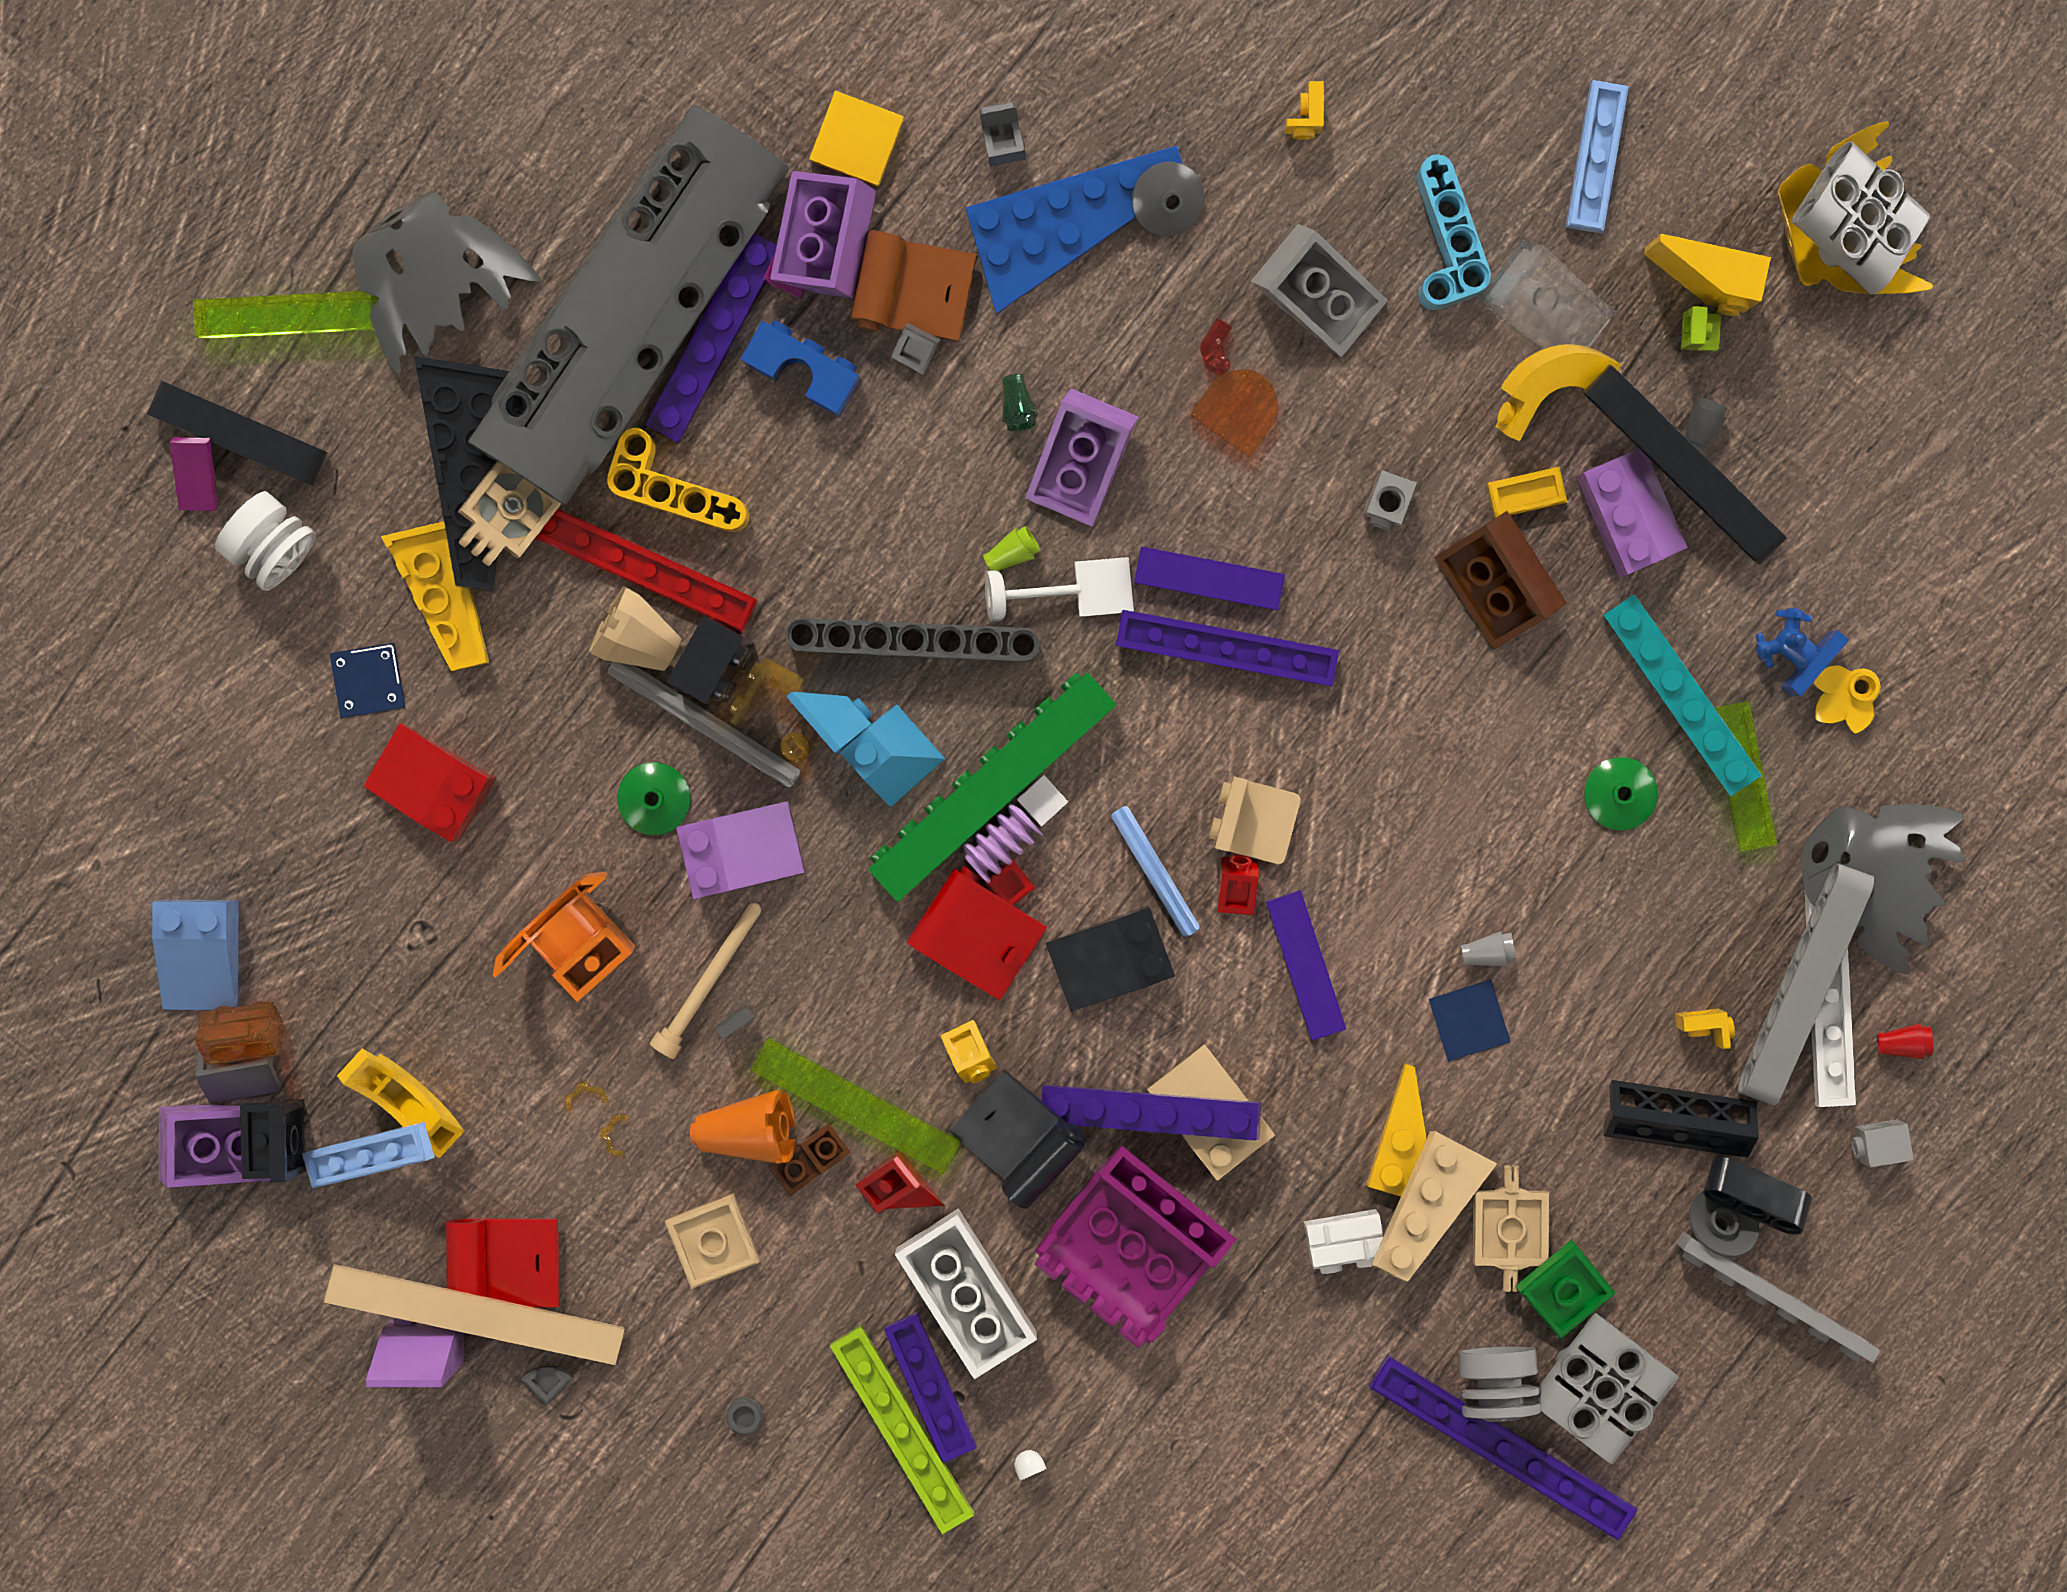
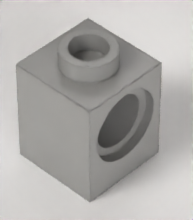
[1363,470,1417,531]
[1851,1119,1914,1168]

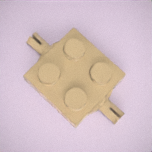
[1473,1165,1549,1292]

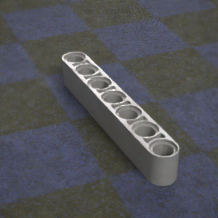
[1738,863,1874,1106]

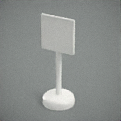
[985,557,1134,622]

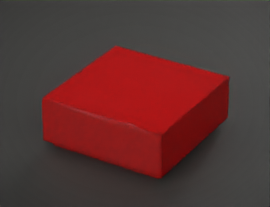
[984,859,1035,905]

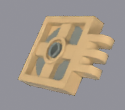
[458,461,561,566]

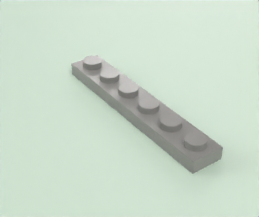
[1676,1231,1881,1363]

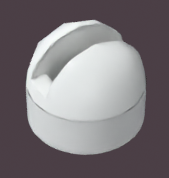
[1014,1450,1047,1481]

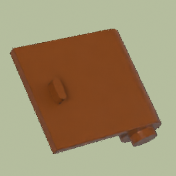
[850,230,977,342]

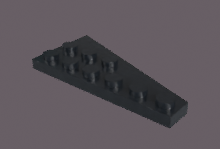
[414,356,519,592]

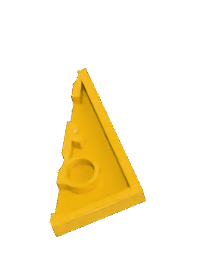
[1366,1063,1427,1197]

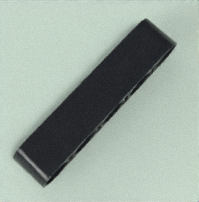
[147,380,328,486]

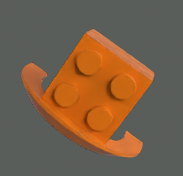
[493,872,635,1002]

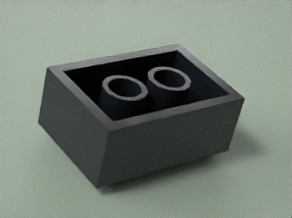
[667,616,755,706]

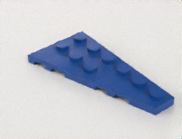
[965,146,1182,316]

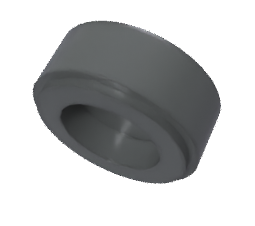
[726,1396,764,1435]

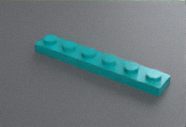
[1603,594,1762,796]

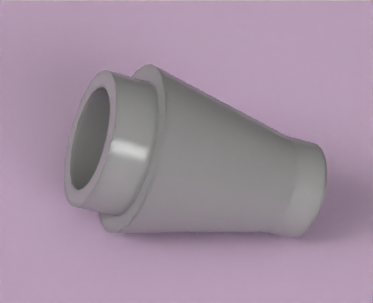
[1461,931,1517,967]

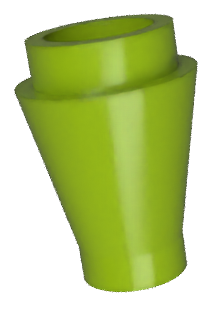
[983,526,1040,572]

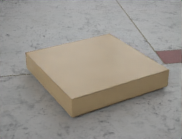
[665,1193,760,1289]

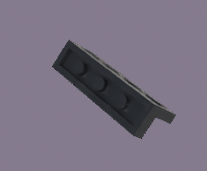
[1603,1080,1759,1158]

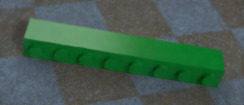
[868,672,1117,902]

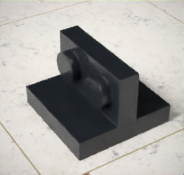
[240,1099,306,1182]

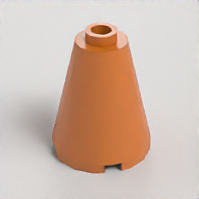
[690,1090,795,1164]

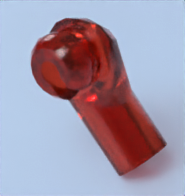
[1200,318,1232,376]

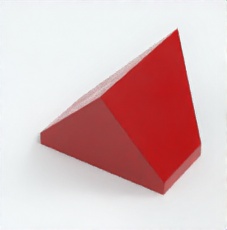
[855,1149,945,1213]

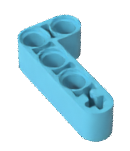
[1416,154,1491,311]

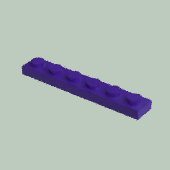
[645,233,777,443]
[1115,610,1339,687]
[1042,1085,1261,1141]

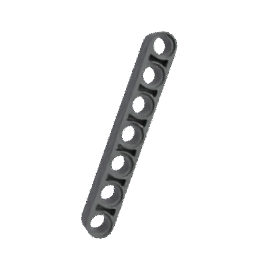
[785,618,1040,662]

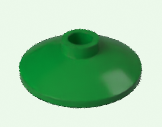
[1584,757,1658,830]
[617,762,691,835]

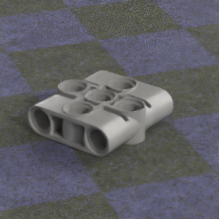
[1792,141,1930,295]
[1528,1312,1680,1465]

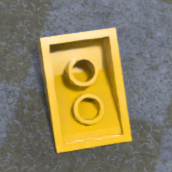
[1644,234,1771,316]

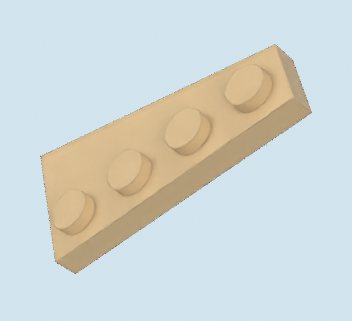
[1371,1131,1497,1282]

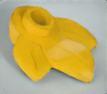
[1813,665,1881,734]

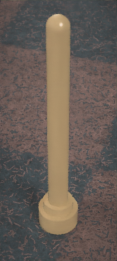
[649,903,761,1059]

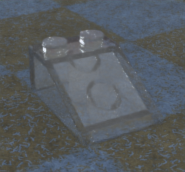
[1479,240,1616,350]

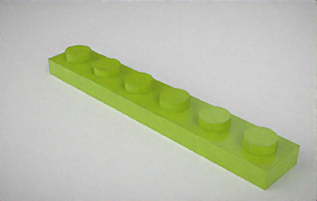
[830,1325,974,1534]

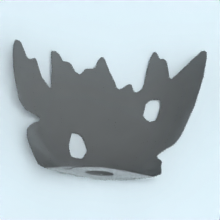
[352,192,540,374]
[1801,804,1965,975]

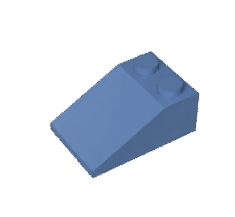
[152,900,239,1010]

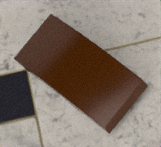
[768,1123,851,1197]

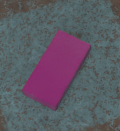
[169,437,219,511]

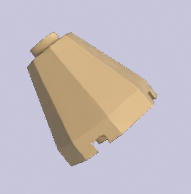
[588,586,684,671]

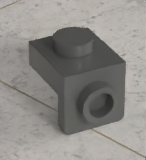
[979,102,1026,166]

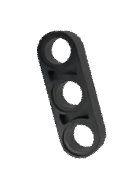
[1703,1157,1812,1235]

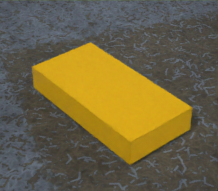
[1486,466,1568,518]

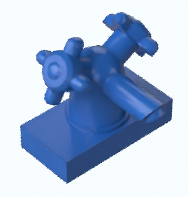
[1755,608,1849,697]

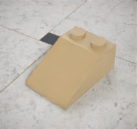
[1147,1044,1275,1181]

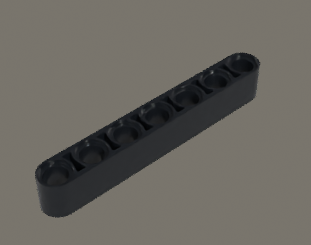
[1583,365,1787,565]

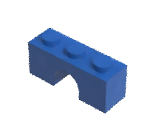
[741,320,861,418]

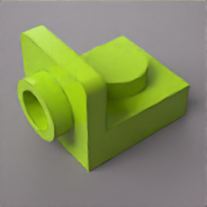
[1681,306,1721,352]

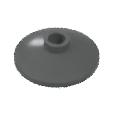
[1132,161,1204,236]
[1689,1191,1759,1257]

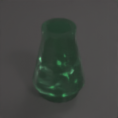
[1002,374,1038,431]

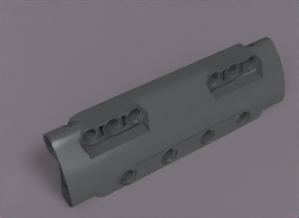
[468,105,789,506]

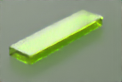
[1714,701,1777,852]

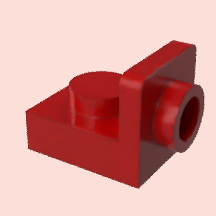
[1217,855,1259,915]

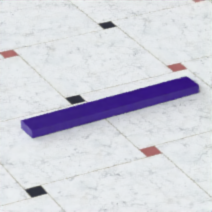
[1368,1354,1637,1541]

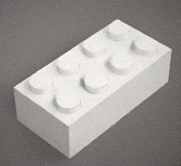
[895,1208,1037,1379]

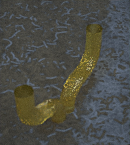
[565,1081,608,1111]
[600,1114,628,1156]

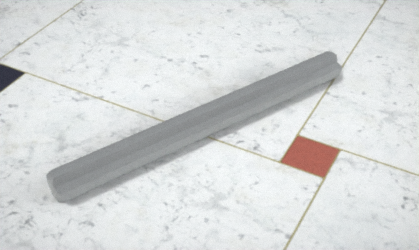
[608,662,800,788]

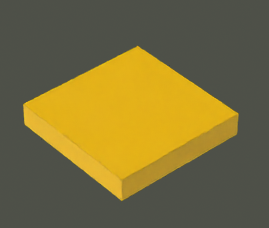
[809,90,904,188]

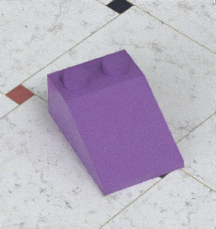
[1025,389,1138,527]
[676,801,805,899]
[159,1105,270,1188]
[366,1318,464,1387]

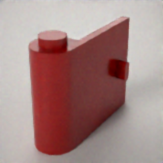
[906,866,1047,1000]
[445,1218,560,1307]

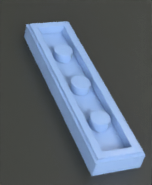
[1565,80,1629,234]
[302,1122,435,1188]

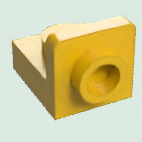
[1284,81,1324,140]
[1675,1008,1735,1049]
[940,1020,997,1083]

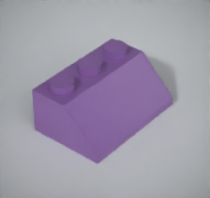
[770,171,876,299]
[1576,449,1688,577]

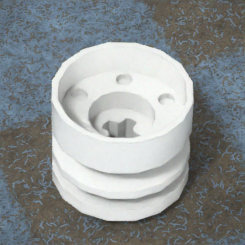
[215,491,316,591]

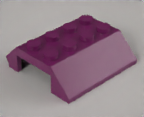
[1034,1146,1237,1348]

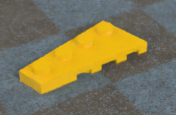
[381,521,489,671]

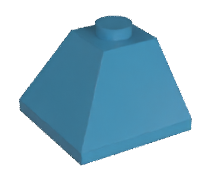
[786,692,872,753]
[840,704,945,807]

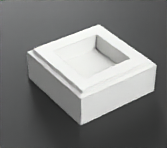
[1017,775,1068,827]

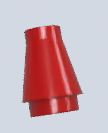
[1877,1023,1934,1060]

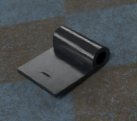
[949,1069,1085,1209]

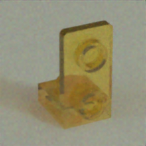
[729,657,807,726]

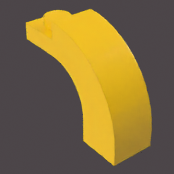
[1495,344,1622,441]
[337,1048,464,1158]

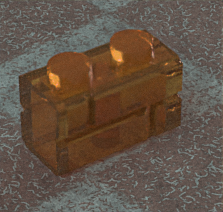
[195,1001,284,1065]

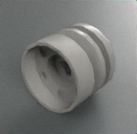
[1458,1347,1541,1422]

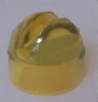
[780,732,810,761]

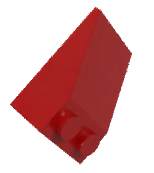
[364,723,496,842]

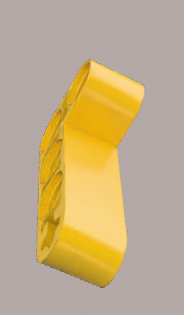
[607,428,750,533]

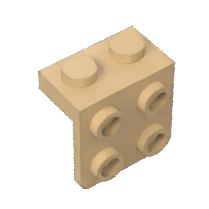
[1208,776,1301,864]

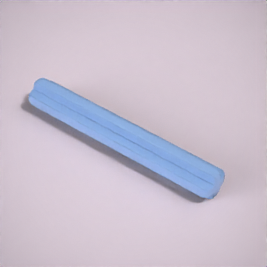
[1111,806,1199,937]

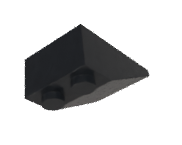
[1046,905,1175,1011]

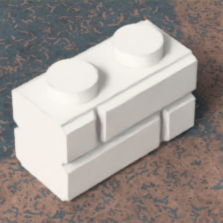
[1304,1209,1383,1274]

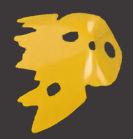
[1778,121,1933,294]

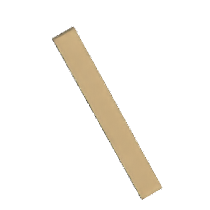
[324,1264,625,1365]

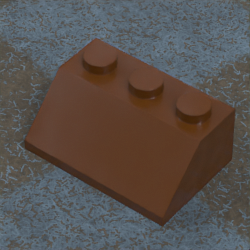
[1434,511,1567,649]

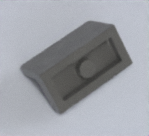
[195,1036,281,1103]

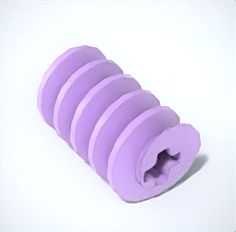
[963,803,1043,884]

